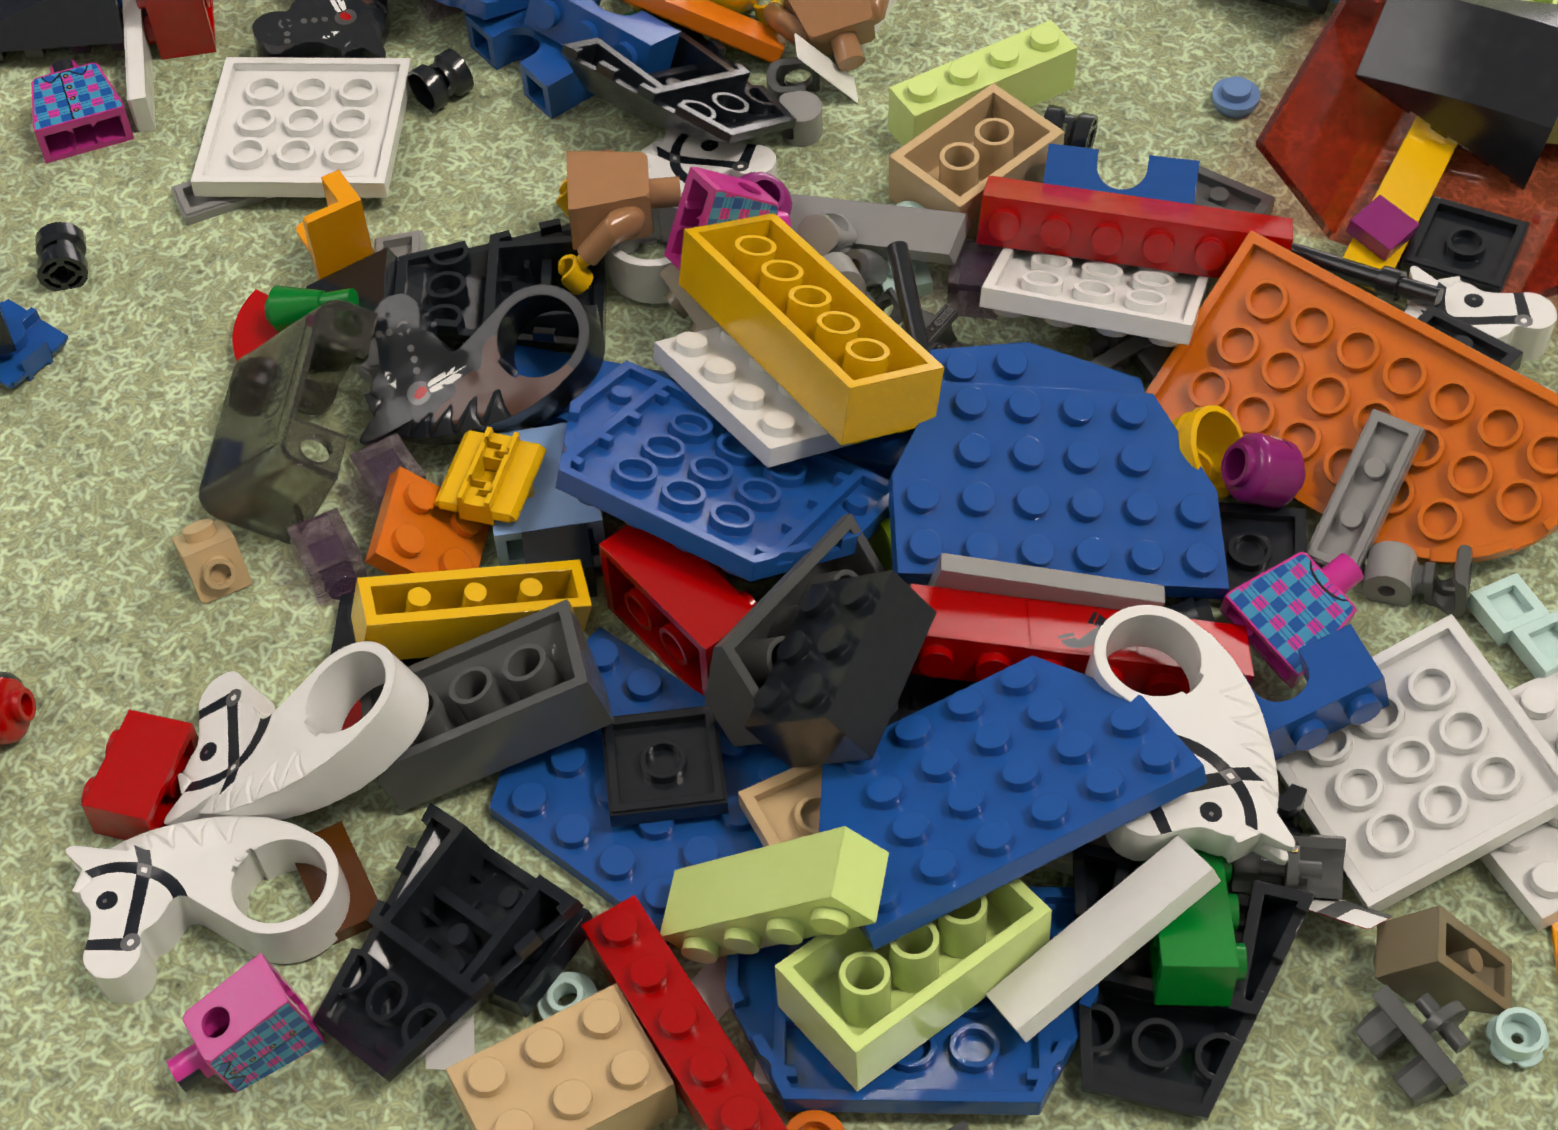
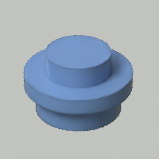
[1212,76,1260,118]

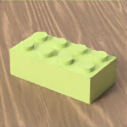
[775,878,1052,1092]

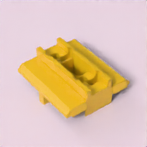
[434,426,547,526]

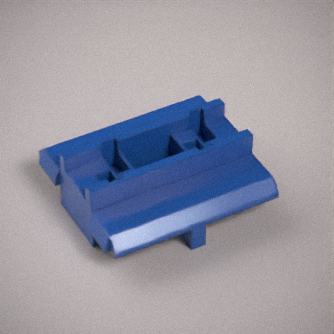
[0,299,68,388]

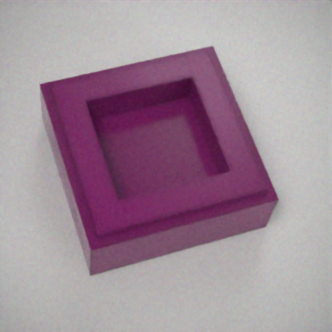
[1345,195,1420,261]

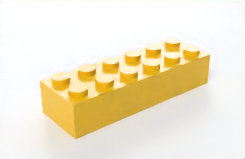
[679,213,944,445]

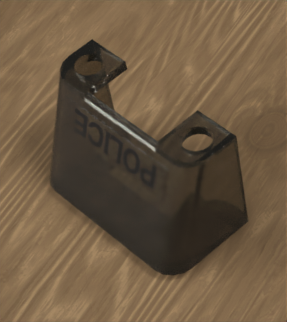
[199,300,378,546]

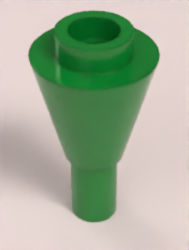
[264,285,359,336]

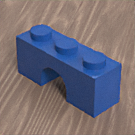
[524,0,681,73]
[465,8,595,119]
[1043,144,1200,204]
[1244,624,1389,761]

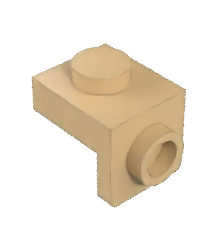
[171,518,252,604]

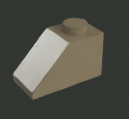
[1373,905,1512,1015]

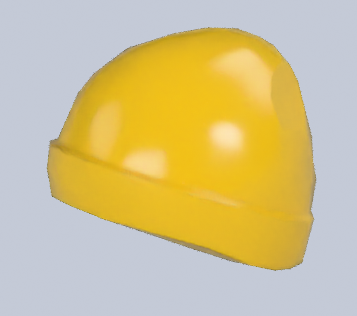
[1172,405,1243,501]

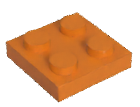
[365,466,490,575]

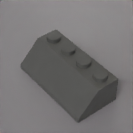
[705,513,885,747]
[360,599,614,812]

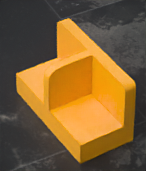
[296,169,374,280]

